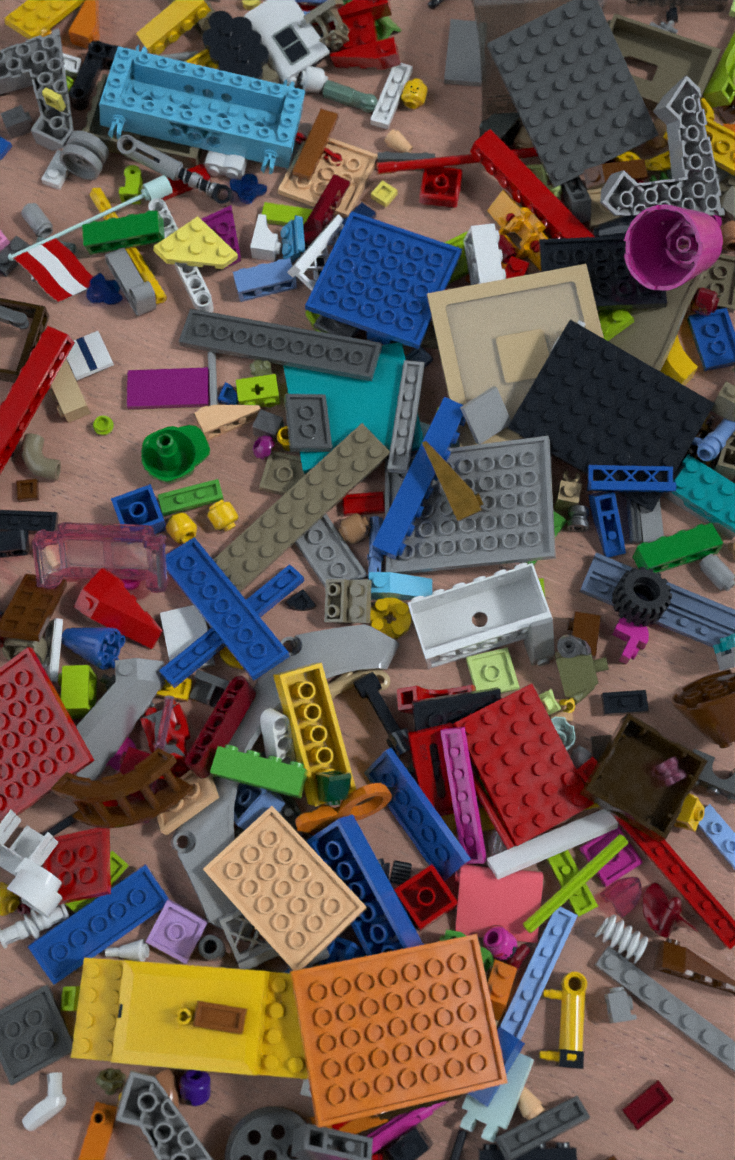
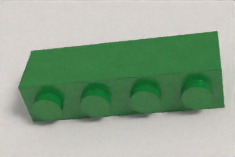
[82,210,165,255]
[632,523,724,574]

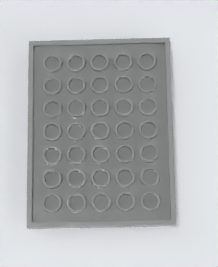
[385,436,556,574]

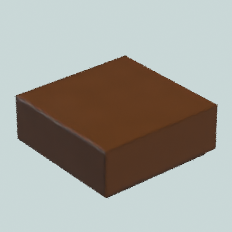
[16,478,39,502]

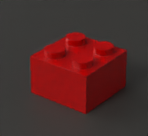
[394,864,458,932]

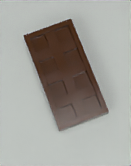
[0,573,67,642]

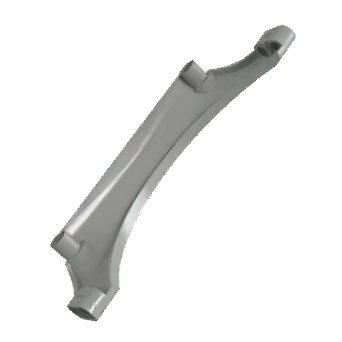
[171,624,400,942]

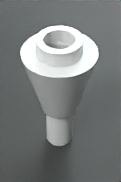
[105,939,149,962]

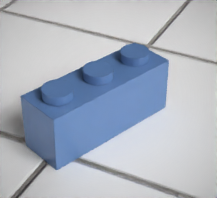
[233,258,297,302]

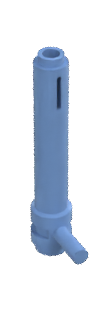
[692,418,735,461]

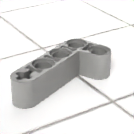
[105,248,156,316]

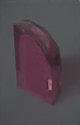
[600,877,642,918]

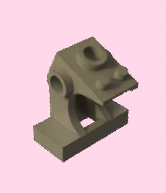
[303,0,349,50]

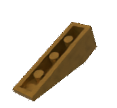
[422,441,484,521]

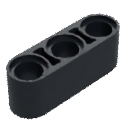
[0,530,29,558]

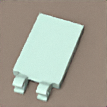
[460,1053,534,1143]

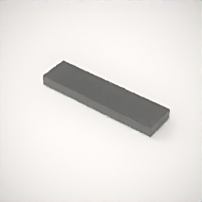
[495,1096,590,1160]

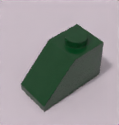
[316,770,351,806]

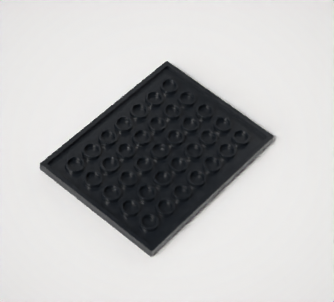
[507,319,715,512]

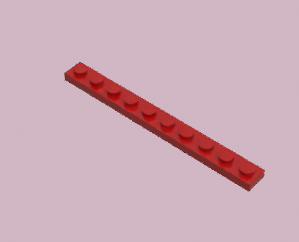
[576,756,735,950]

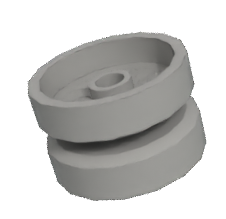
[59,130,109,180]

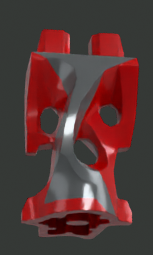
[140,699,191,779]

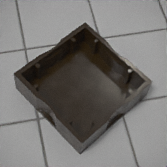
[580,713,707,842]

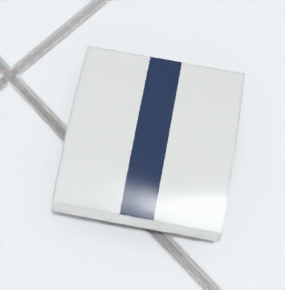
[67,331,114,380]

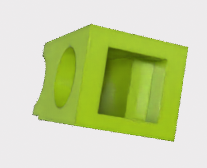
[119,165,143,205]

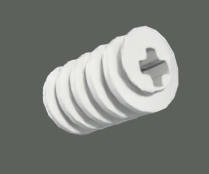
[595,914,648,964]

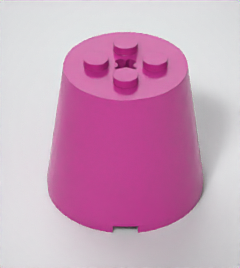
[624,204,723,291]

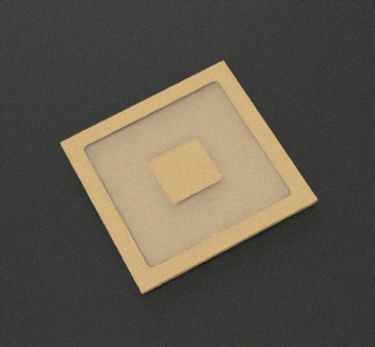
[427,264,604,447]

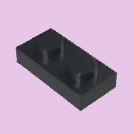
[601,690,649,716]

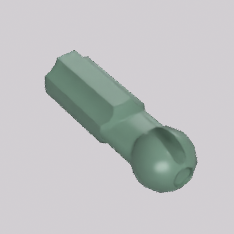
[322,80,378,113]

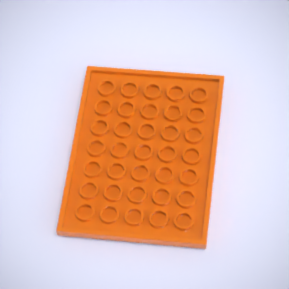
[290,934,508,1127]

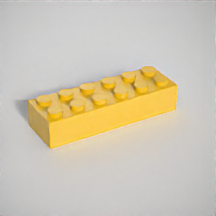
[273,662,356,807]

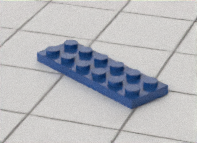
[364,748,471,881]
[28,864,169,985]

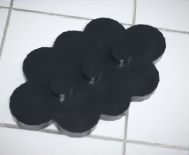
[202,11,269,80]

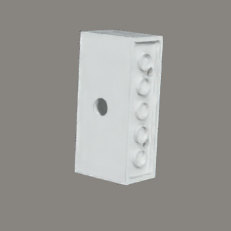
[408,563,553,669]

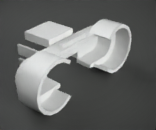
[0,810,62,918]

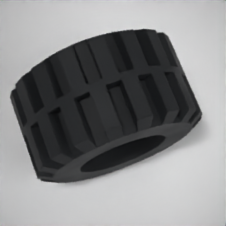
[612,567,672,627]

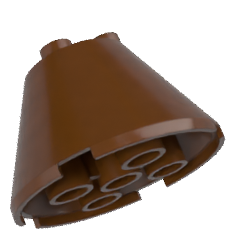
[671,669,735,749]

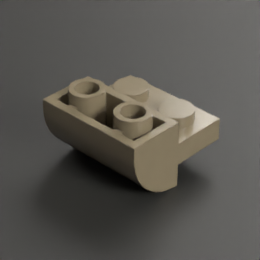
[324,579,372,624]

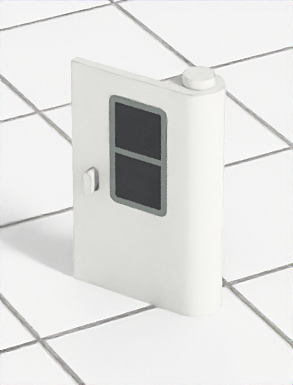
[244,0,330,88]

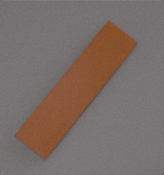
[292,109,339,181]

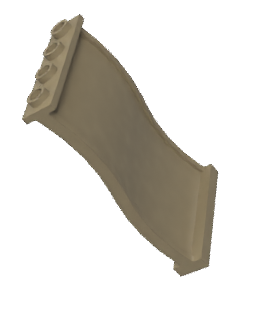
[609,271,707,371]

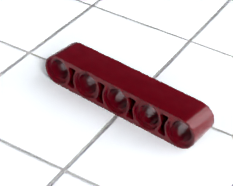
[185,676,256,779]

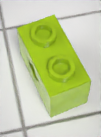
[236,374,280,408]

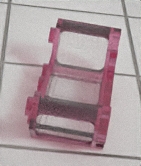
[32,522,169,593]

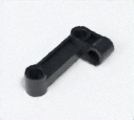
[69,40,120,111]
[353,672,411,756]

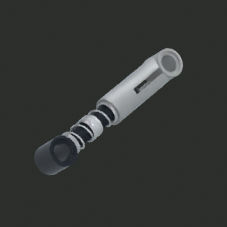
[117,134,234,207]

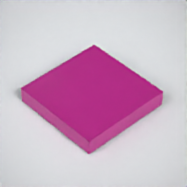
[579,826,643,887]

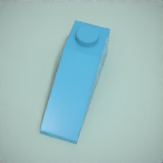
[369,572,433,600]

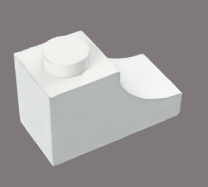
[250,214,281,262]

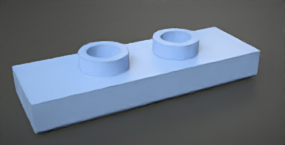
[698,804,735,870]

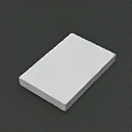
[160,605,215,669]

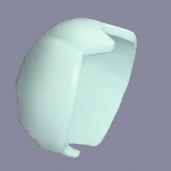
[551,717,576,750]

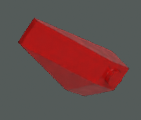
[73,568,163,649]

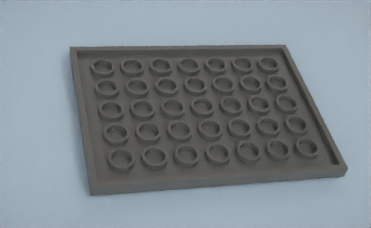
[487,0,659,189]

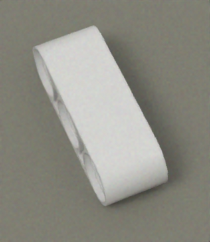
[260,708,296,764]

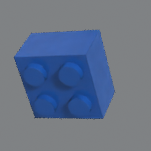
[111,484,166,544]

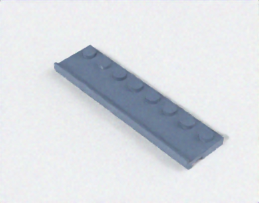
[579,553,735,648]

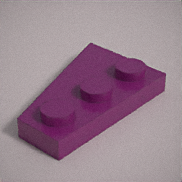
[201,205,241,269]

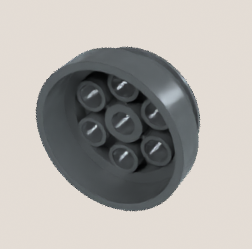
[225,1106,307,1160]

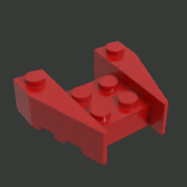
[328,0,401,70]

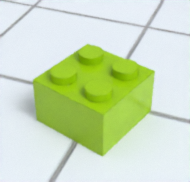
[58,665,97,719]

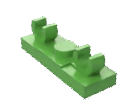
[158,479,224,516]

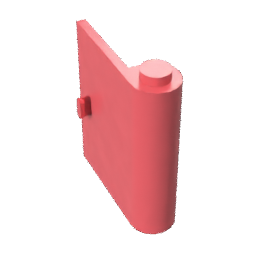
[455,864,543,943]

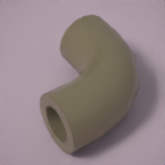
[22,433,61,480]

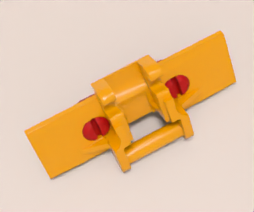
[487,190,548,271]

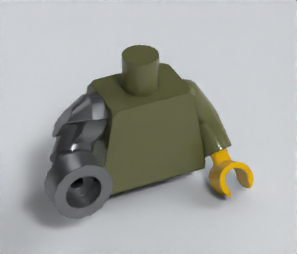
[555,634,609,713]

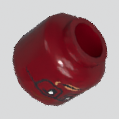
[690,287,720,316]

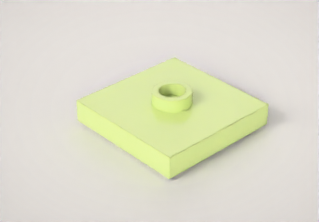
[466,647,520,694]

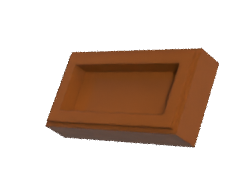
[193,1001,247,1035]

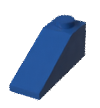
[588,491,626,558]
[468,1026,525,1107]

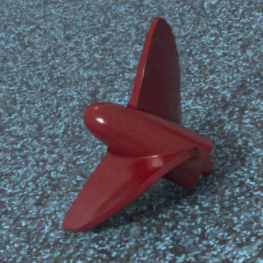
[642,883,698,938]

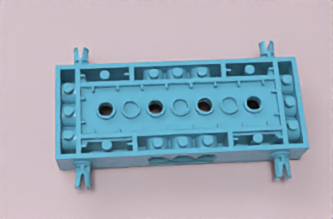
[99,45,305,174]

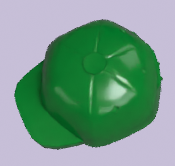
[141,425,210,485]

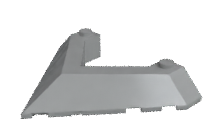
[0,28,74,151]
[600,75,725,216]
[75,658,165,781]
[116,1070,213,1160]

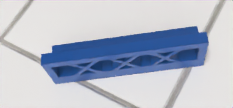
[587,465,676,492]

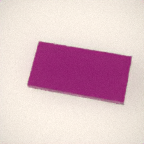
[127,367,209,410]

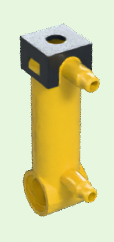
[539,972,587,1069]

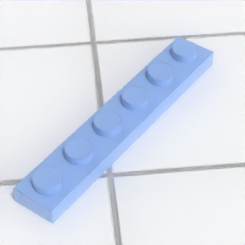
[500,907,578,1040]

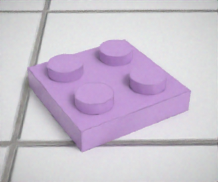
[146,899,208,964]

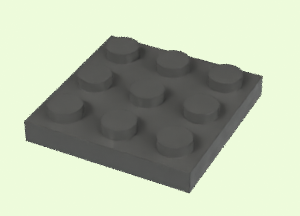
[0,985,73,1086]

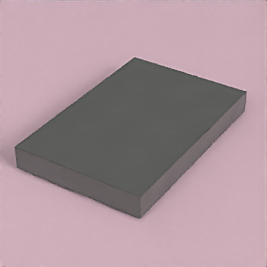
[284,394,332,452]

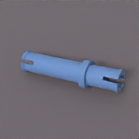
[367,516,383,578]

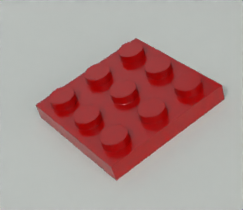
[43,828,111,905]

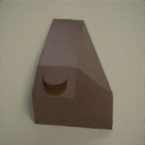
[653,938,735,994]

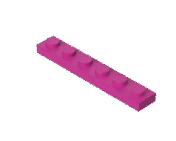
[440,727,487,864]

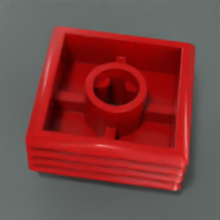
[419,167,463,208]

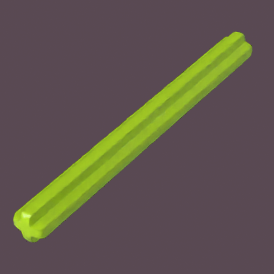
[523,834,628,933]

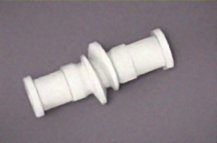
[0,904,69,949]

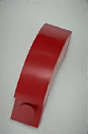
[397,685,476,714]

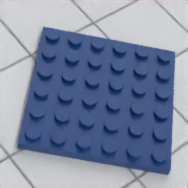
[305,211,462,349]

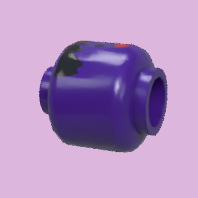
[180,1070,211,1107]

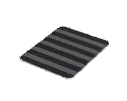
[390,860,412,885]

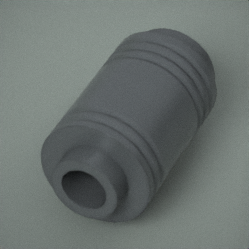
[199,935,225,961]

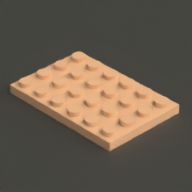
[203,806,367,971]

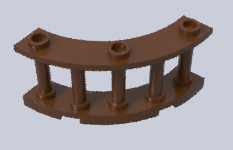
[51,747,193,828]

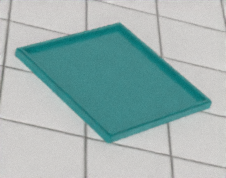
[283,342,424,473]

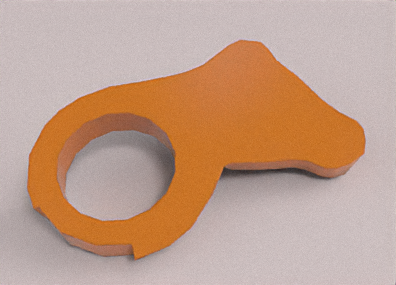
[295,783,392,835]

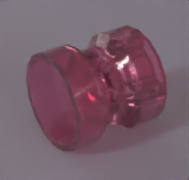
[656,756,687,787]

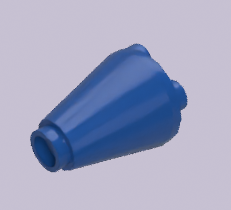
[61,628,125,670]

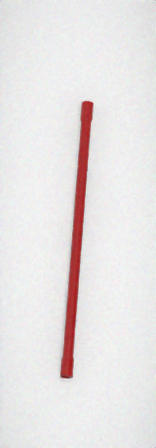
[376,147,538,175]

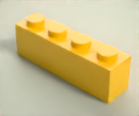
[136,0,212,55]

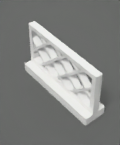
[287,214,344,291]

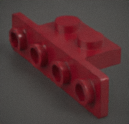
[303,174,350,246]

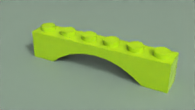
[703,32,735,108]

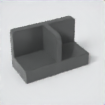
[190,669,230,708]

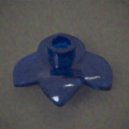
[229,173,267,204]
[86,273,123,305]

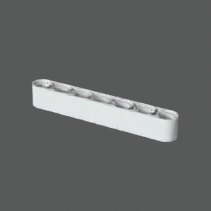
[148,198,214,312]

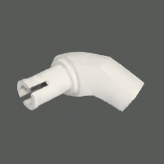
[22,1072,67,1131]

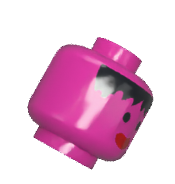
[483,926,517,962]

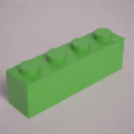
[210,744,308,799]

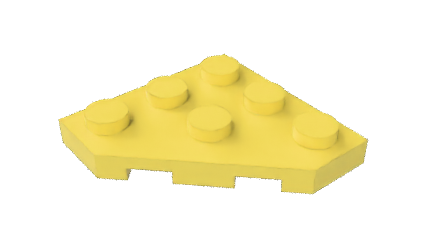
[153,216,238,269]

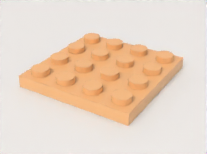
[278,130,378,218]

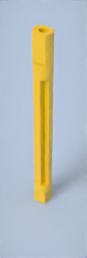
[90,188,167,304]

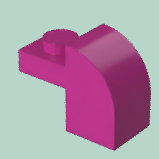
[612,617,649,664]

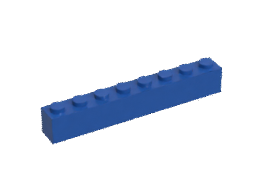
[372,397,466,560]

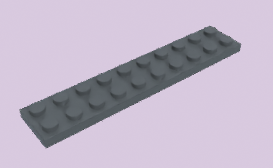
[178,309,382,381]

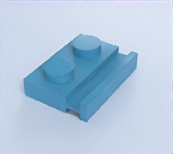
[280,215,305,263]

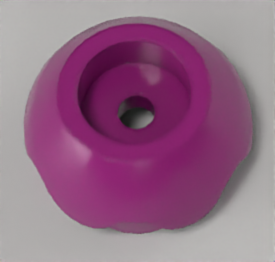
[252,435,275,460]

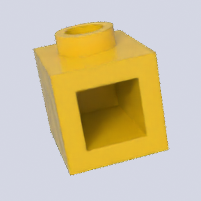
[674,793,705,832]

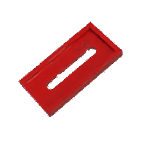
[408,723,454,817]

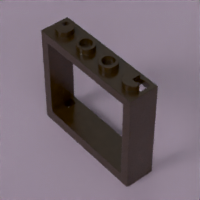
[0,298,49,383]

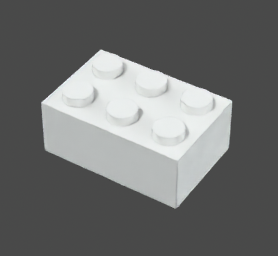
[464,224,506,285]

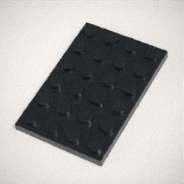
[539,236,667,310]

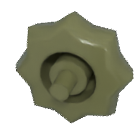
[250,359,272,377]
[95,1068,126,1095]

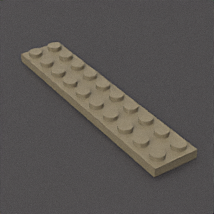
[213,423,390,593]

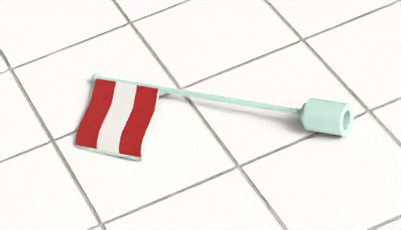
[8,175,173,303]

